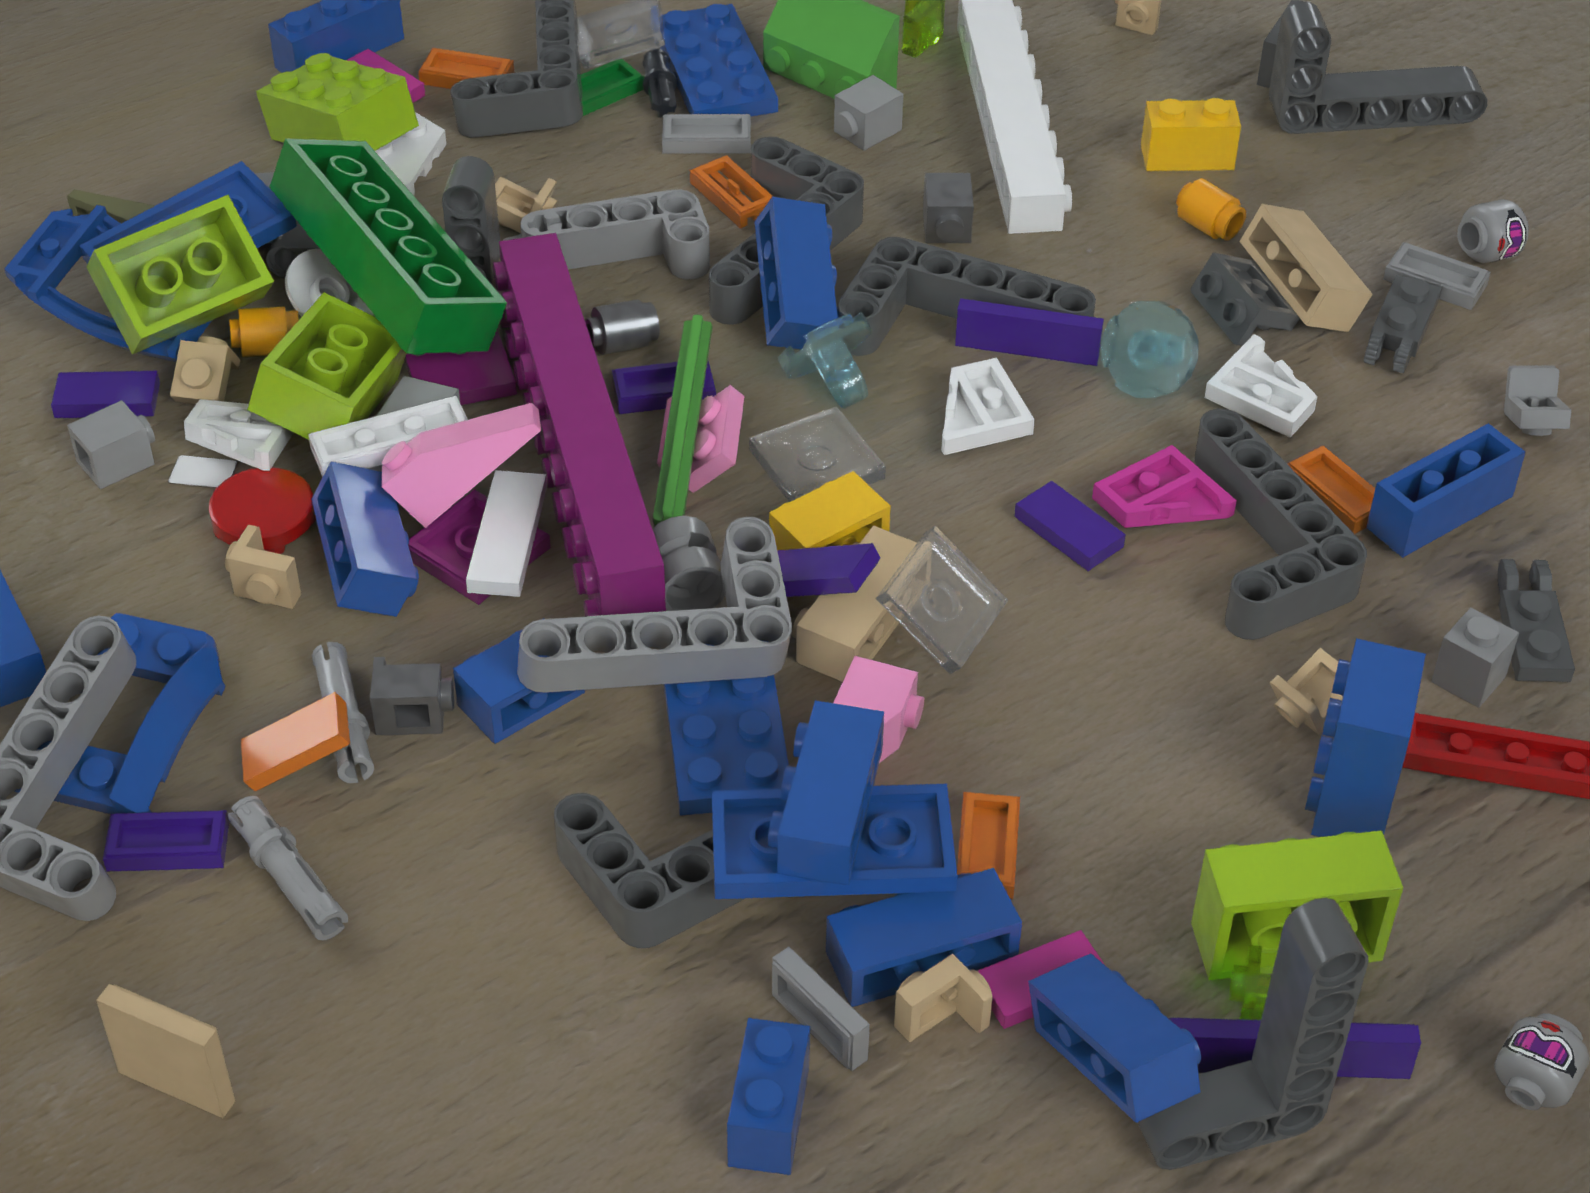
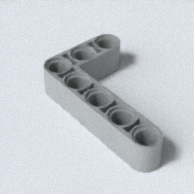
[517,516,792,693]
[0,615,136,921]

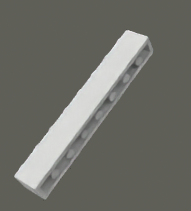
[957,0,1072,234]

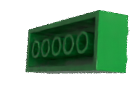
[269,139,507,355]

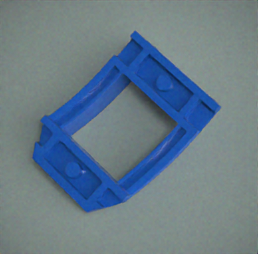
[4,205,212,362]
[14,613,226,814]

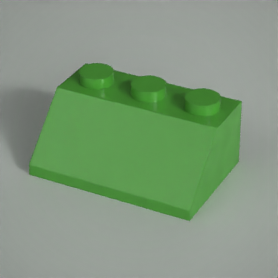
[763,0,900,99]

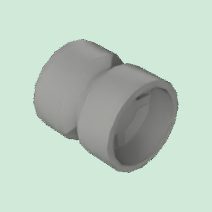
[653,516,725,611]

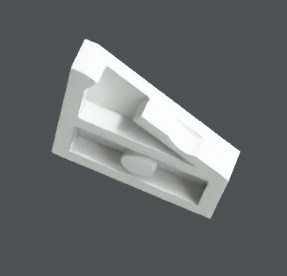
[375,112,446,195]
[1204,334,1318,438]
[941,358,1035,455]
[184,399,294,471]

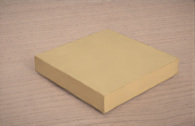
[96,984,235,1118]

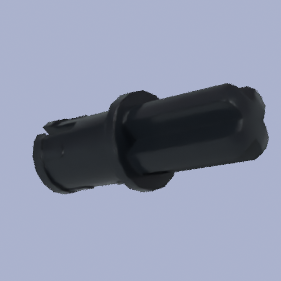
[642,49,677,118]

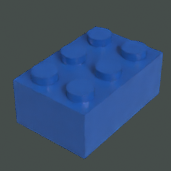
[1305,638,1426,837]

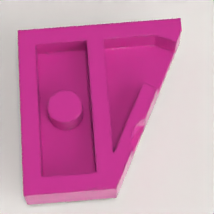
[1092,445,1237,528]

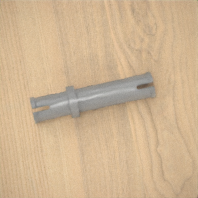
[312,642,374,783]
[228,796,348,941]

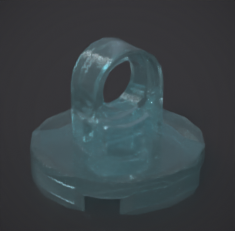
[1101,301,1199,398]
[778,312,872,409]

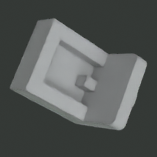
[1504,365,1571,436]

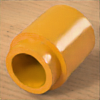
[1176,178,1247,241]
[229,306,299,357]

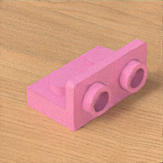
[657,385,744,493]

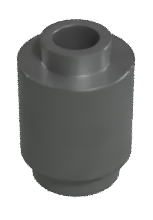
[585,299,660,355]

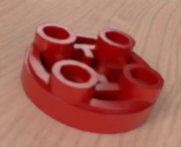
[209,467,316,554]

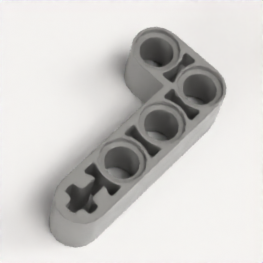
[520,189,710,279]

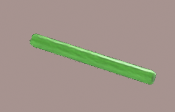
[652,315,712,526]

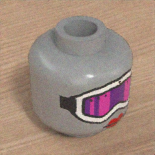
[1457,199,1529,264]
[1494,1013,1590,1110]

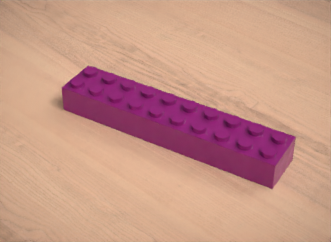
[493,233,666,617]

